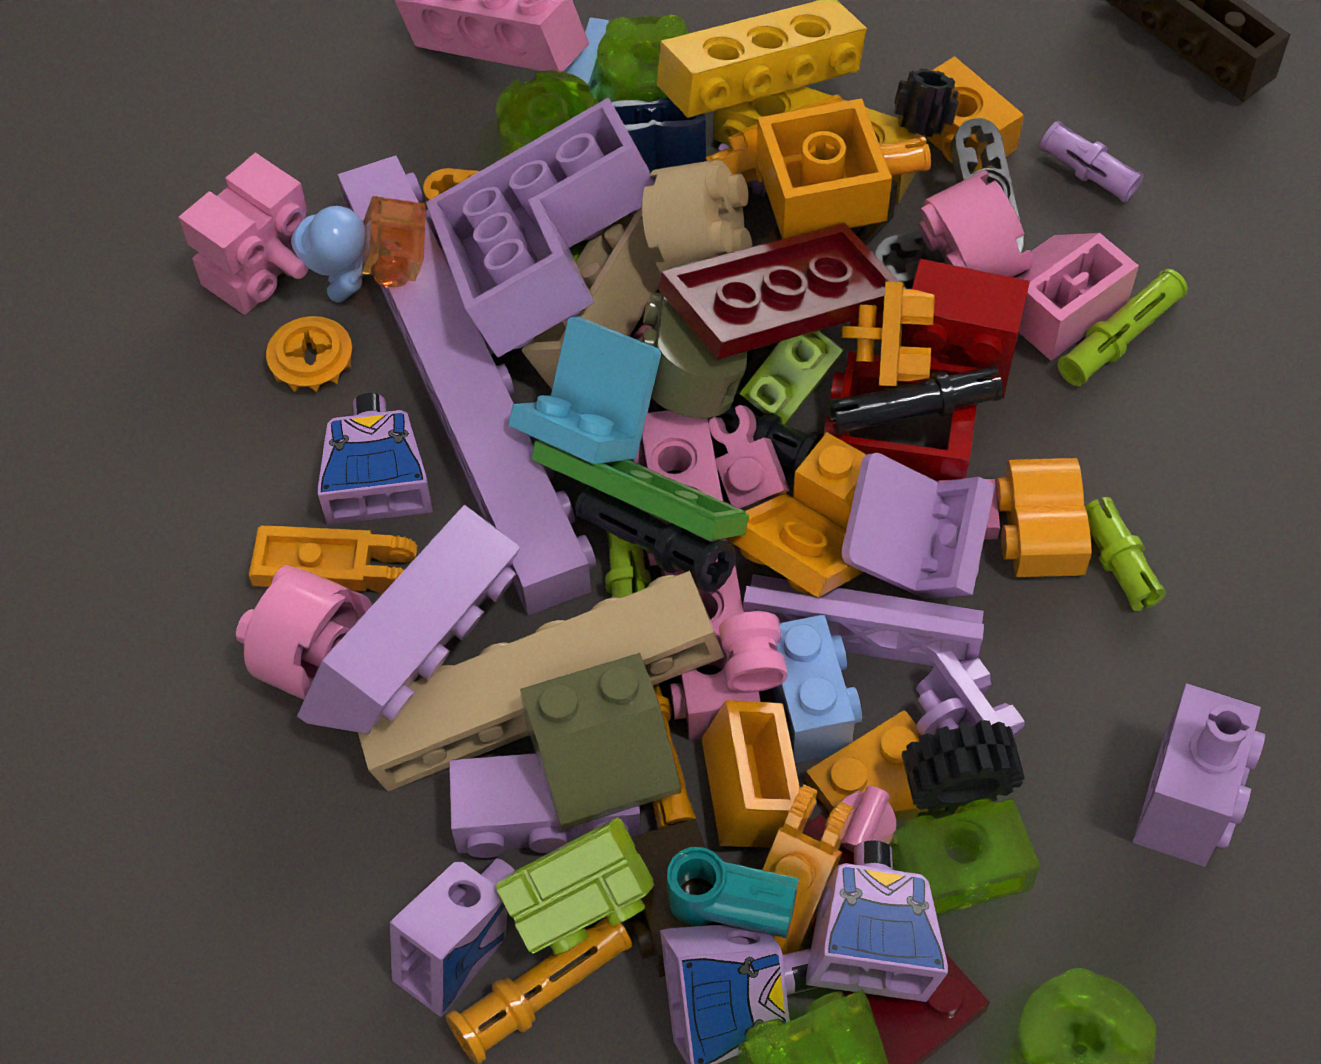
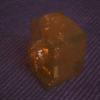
[362,196,426,287]

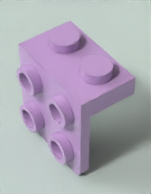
[842,453,995,599]

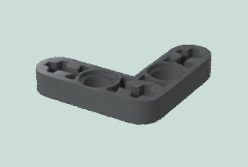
[874,118,1024,287]

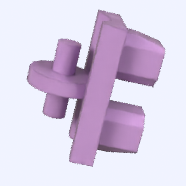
[916,650,1025,739]

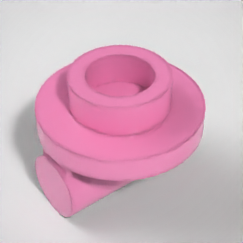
[841,785,896,853]

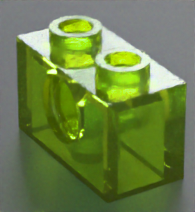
[891,798,1040,917]

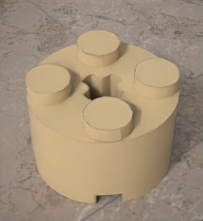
[642,160,752,272]

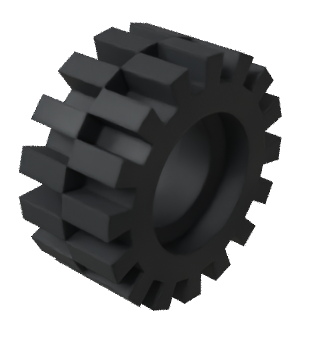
[902,720,1025,812]

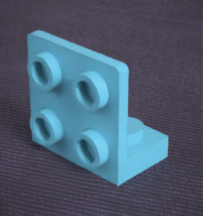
[508,317,661,464]

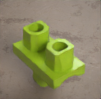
[739,330,846,425]

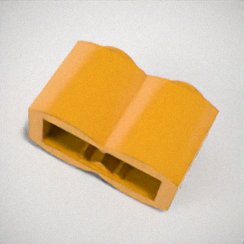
[996,458,1092,577]

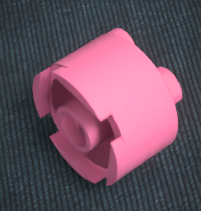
[918,170,1033,277]
[236,565,372,700]

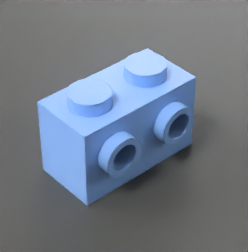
[772,614,862,763]

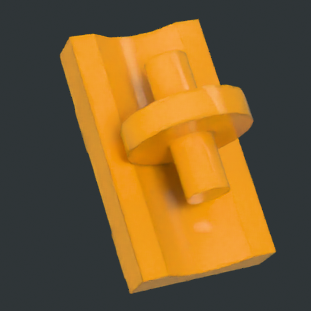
[841,281,935,386]

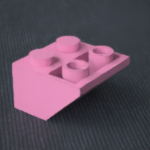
[1013,233,1139,361]

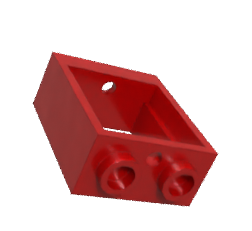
[824,351,980,482]

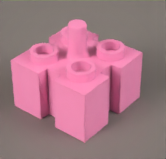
[178,152,309,315]

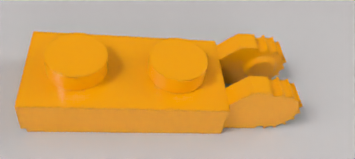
[249,525,418,594]
[762,785,854,955]

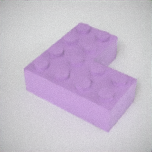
[426,97,655,358]

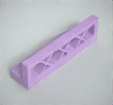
[743,574,984,666]

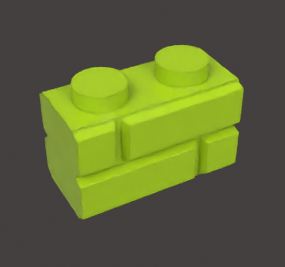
[496,817,654,955]

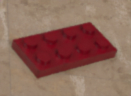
[658,223,907,360]

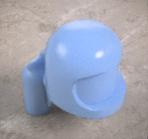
[291,206,375,303]

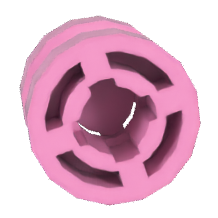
[719,611,788,692]

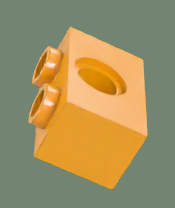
[925,56,1024,174]

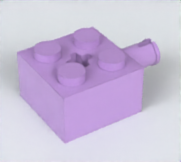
[1132,683,1265,867]

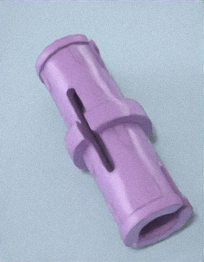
[1039,121,1144,203]

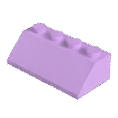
[297,505,521,734]

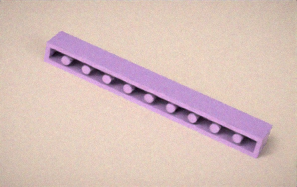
[338,155,597,616]

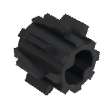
[894,68,959,137]

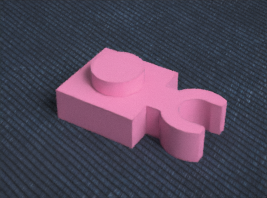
[709,405,790,511]

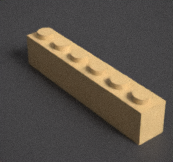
[358,571,725,792]

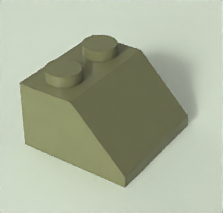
[520,653,681,830]

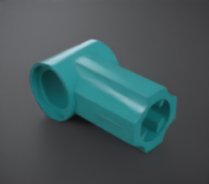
[667,847,799,938]

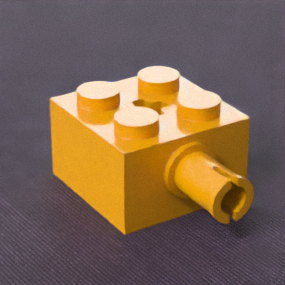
[756,98,931,239]

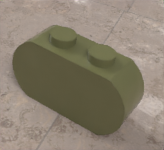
[641,264,748,418]

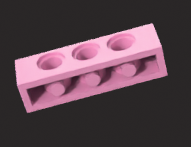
[394,0,589,75]

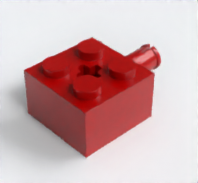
[850,259,1030,399]

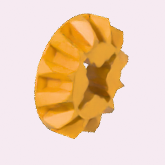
[266,316,354,393]

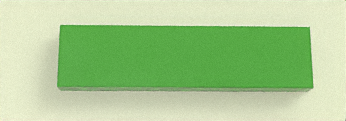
[531,440,750,541]

